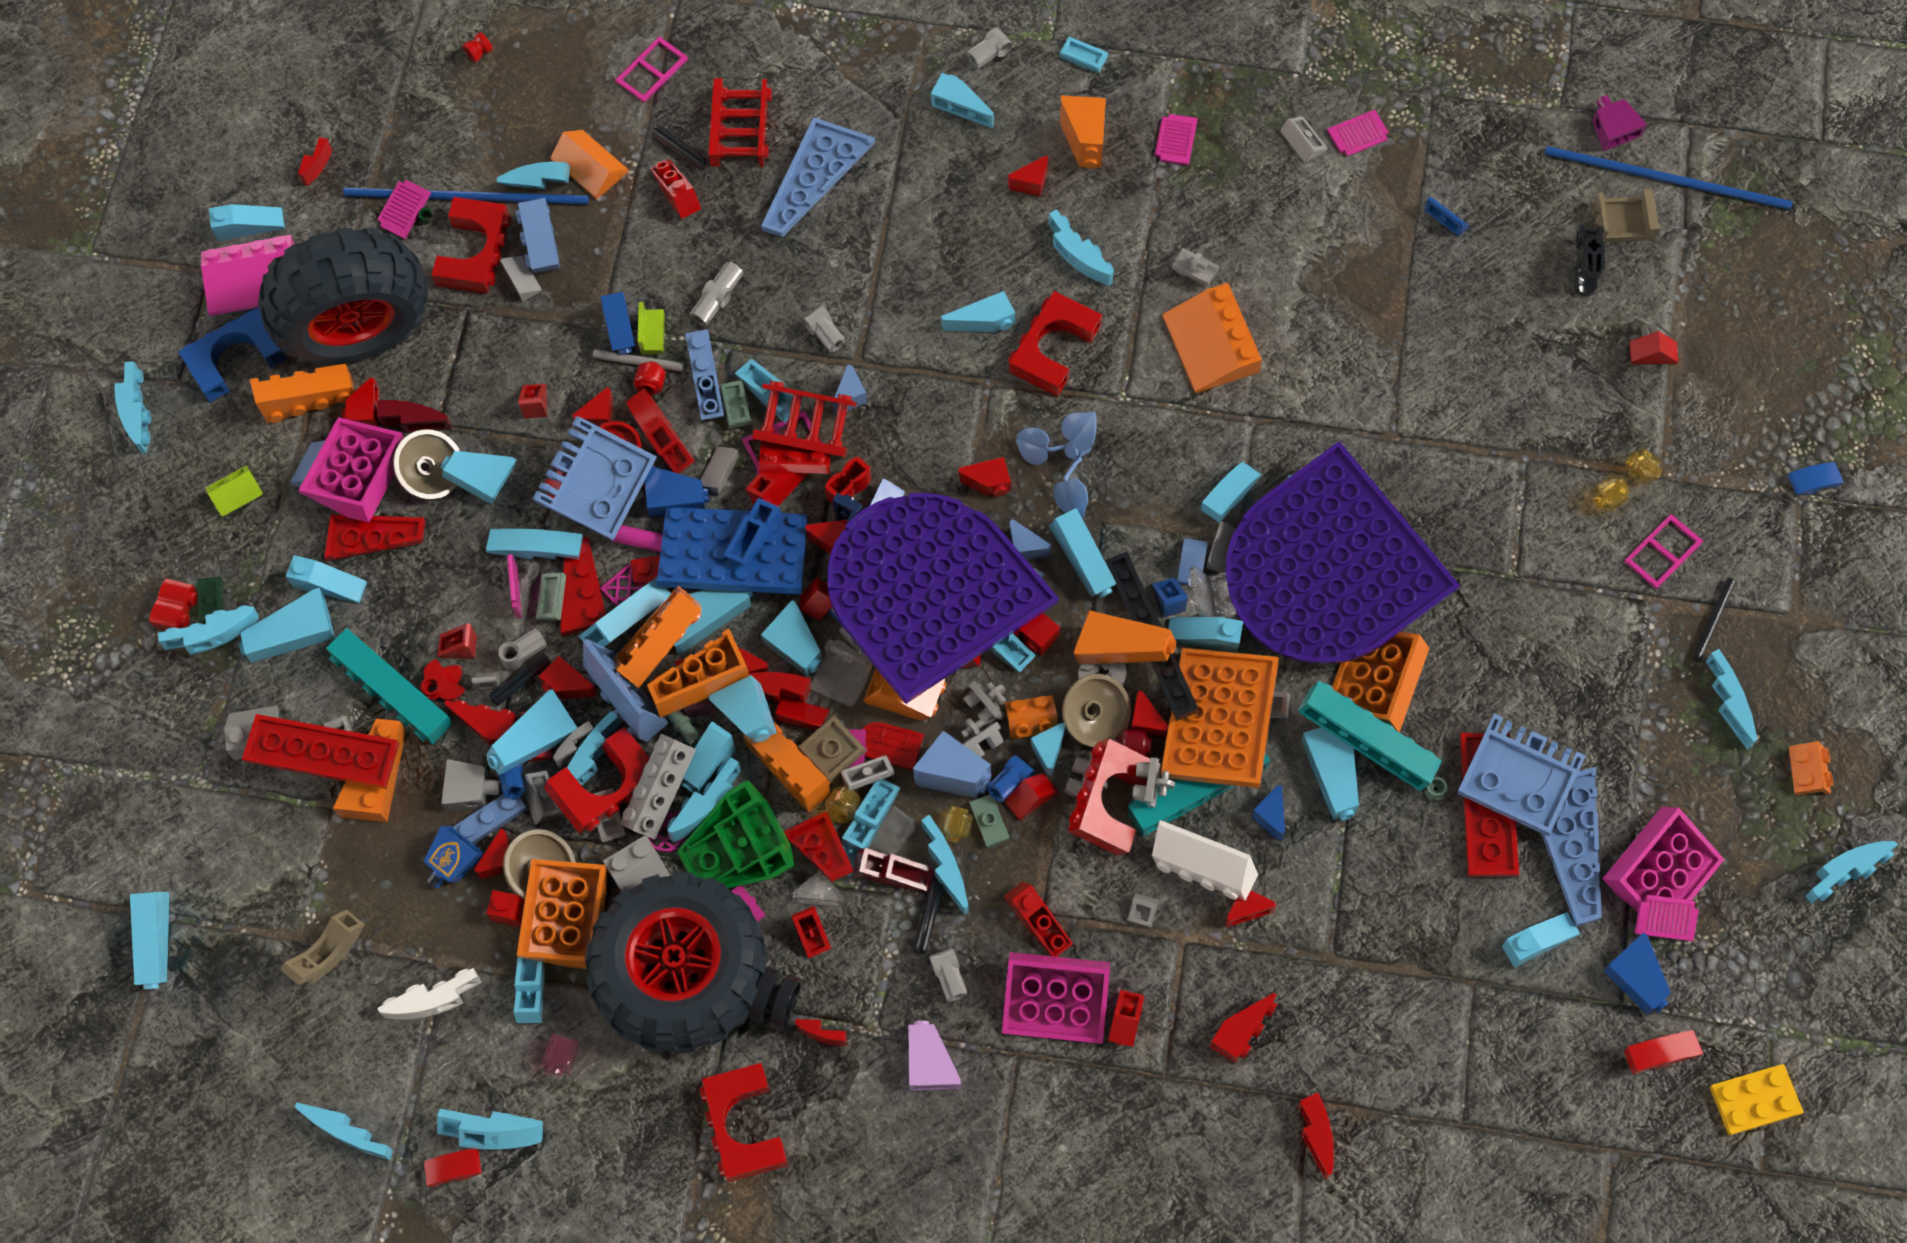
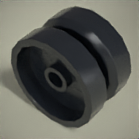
[748,966,802,1031]

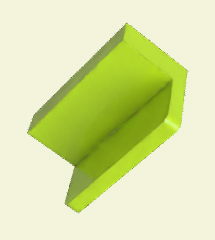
[638,302,665,355]
[205,465,263,516]

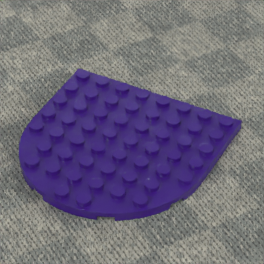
[1226,441,1460,664]
[827,493,1059,704]

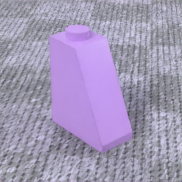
[908,1021,961,1091]

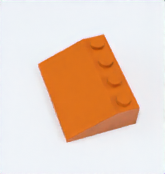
[1162,283,1262,393]
[1332,632,1429,733]
[517,859,610,969]

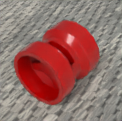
[462,32,493,63]

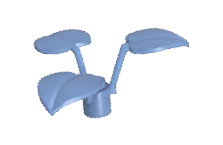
[1016,411,1096,518]

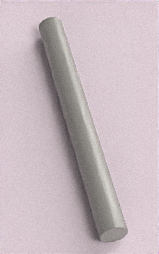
[593,349,684,372]

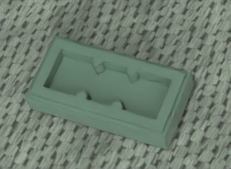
[720,380,752,429]
[536,573,566,621]
[969,795,1010,848]

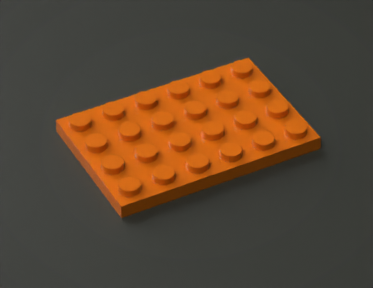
[1161,648,1279,788]

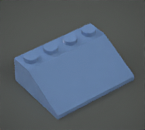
[583,639,668,742]

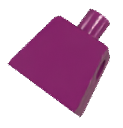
[1593,95,1647,151]

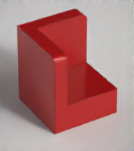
[800,577,832,620]

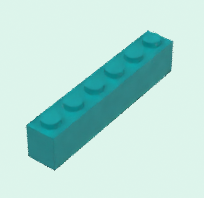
[326,628,453,745]
[1297,681,1442,791]
[1127,752,1270,838]

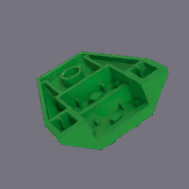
[677,780,794,889]

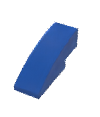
[724,498,782,566]

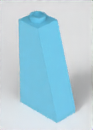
[1049,508,1116,598]
[579,576,671,647]
[239,588,335,663]
[660,589,753,655]
[486,689,577,775]
[1301,727,1359,820]
[130,892,169,989]

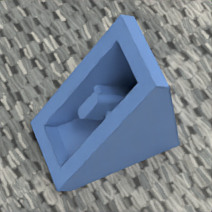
[832,365,867,415]
[1010,519,1051,560]
[1177,538,1208,587]

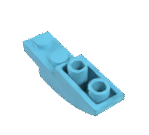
[1049,209,1114,286]
[115,361,151,454]
[158,606,259,655]
[667,757,741,842]
[1805,841,1898,904]
[437,1109,543,1149]

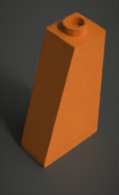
[1073,611,1176,664]

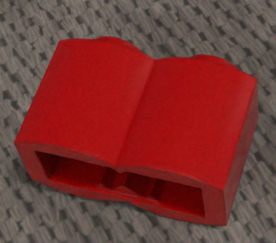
[825,457,871,504]
[149,578,198,630]

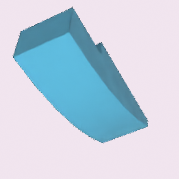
[497,162,570,190]
[735,359,802,423]
[1201,462,1261,523]
[514,957,545,1023]

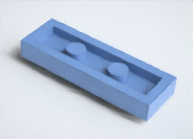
[453,794,528,844]

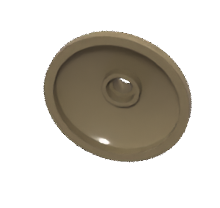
[393,430,460,500]
[1062,674,1131,747]
[503,829,575,900]

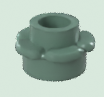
[1424,777,1448,801]

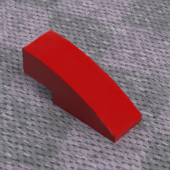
[749,672,812,705]
[1623,1030,1703,1075]
[1297,1092,1334,1180]

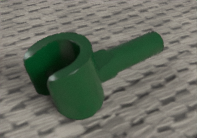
[418,208,433,225]

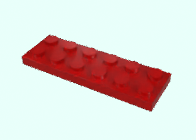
[242,714,399,789]
[1459,733,1519,877]

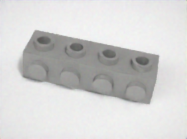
[620,734,696,839]

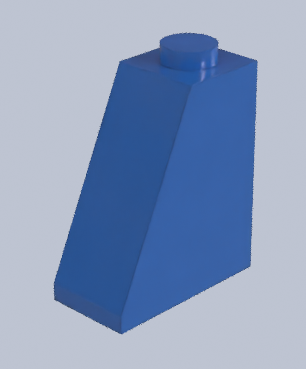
[600,292,636,355]
[645,466,709,518]
[1604,932,1671,1015]

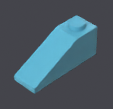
[931,73,994,128]
[209,204,285,241]
[941,291,1015,332]
[286,555,367,604]
[1168,617,1243,653]
[1502,912,1580,968]

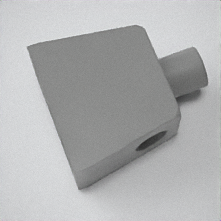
[441,760,501,811]

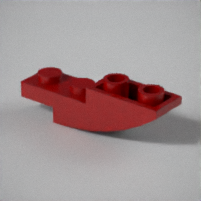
[626,388,696,474]

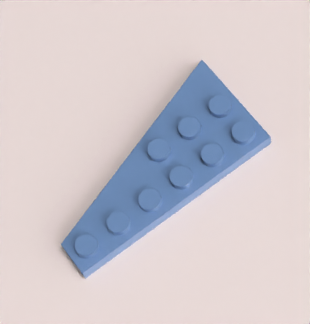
[761,117,875,238]
[1541,767,1602,927]

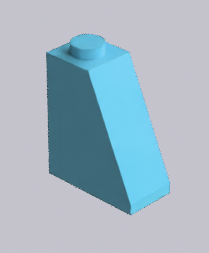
[441,451,516,505]
[761,600,822,677]
[708,675,777,743]
[680,721,736,794]

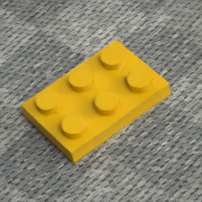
[1710,1064,1804,1136]

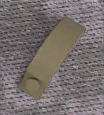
[281,910,365,985]

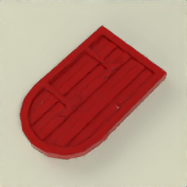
[862,722,924,771]

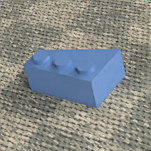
[516,198,560,274]

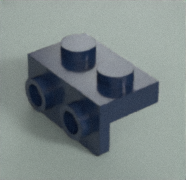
[833,493,863,524]

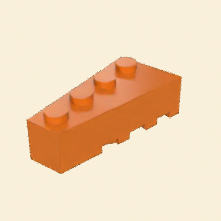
[250,364,355,424]
[615,585,702,688]
[647,628,749,718]
[333,719,406,823]
[743,721,830,813]

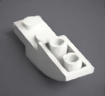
[378,968,482,1020]

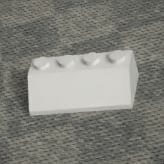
[1152,820,1258,900]

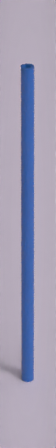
[1545,146,1793,210]
[343,188,589,205]

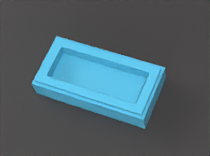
[1059,37,1108,74]

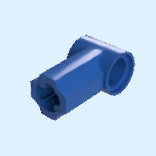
[987,755,1035,802]
[496,764,525,800]

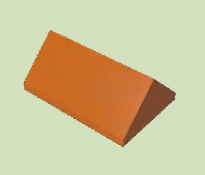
[551,130,629,200]

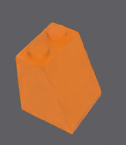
[1060,95,1106,169]
[863,669,946,721]

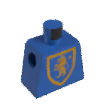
[424,826,485,888]

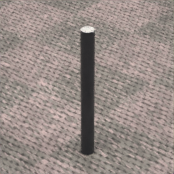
[1692,578,1736,663]

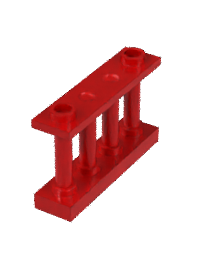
[709,78,772,167]
[752,380,857,457]

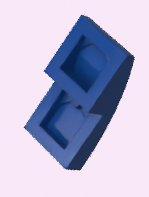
[1788,462,1844,495]

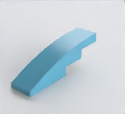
[486,529,583,559]
[988,633,1036,673]
[1705,649,1758,750]
[567,711,621,786]
[842,779,900,877]
[921,815,969,915]
[295,1102,393,1160]

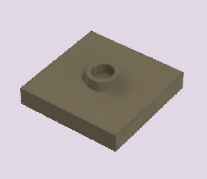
[798,715,867,783]

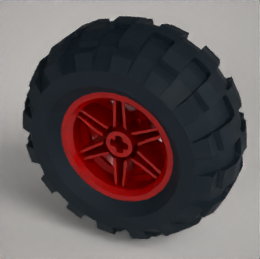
[258,228,428,365]
[585,872,767,1054]

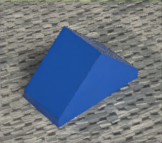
[1152,577,1188,618]
[1252,786,1285,840]

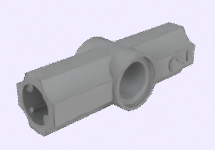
[690,262,743,326]

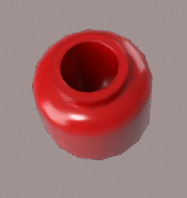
[634,361,666,396]

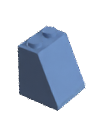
[913,731,992,798]

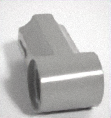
[967,28,1013,69]
[802,306,845,353]
[499,628,547,671]
[929,948,967,1002]

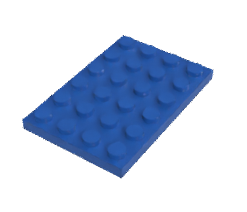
[657,507,807,594]

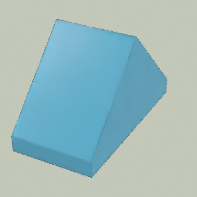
[1031,723,1066,776]

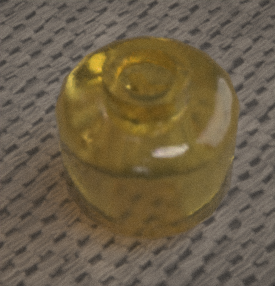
[1625,449,1663,484]
[1593,477,1630,512]
[825,786,861,823]
[938,805,973,843]

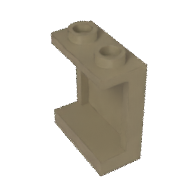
[1592,189,1659,243]

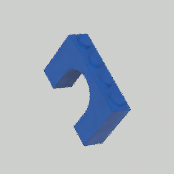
[178,307,291,403]

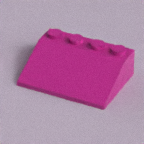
[201,235,294,316]
[298,417,404,523]
[1603,807,1725,912]
[1002,952,1110,1044]

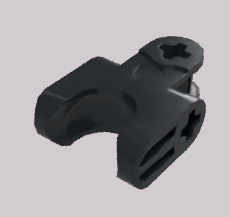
[1575,224,1605,297]

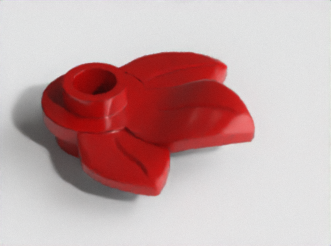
[420,659,465,701]

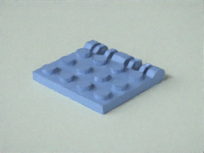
[532,416,657,541]
[1457,713,1586,837]

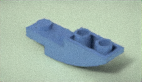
[685,329,724,421]

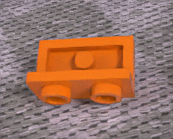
[1005,695,1058,739]
[1789,741,1833,795]

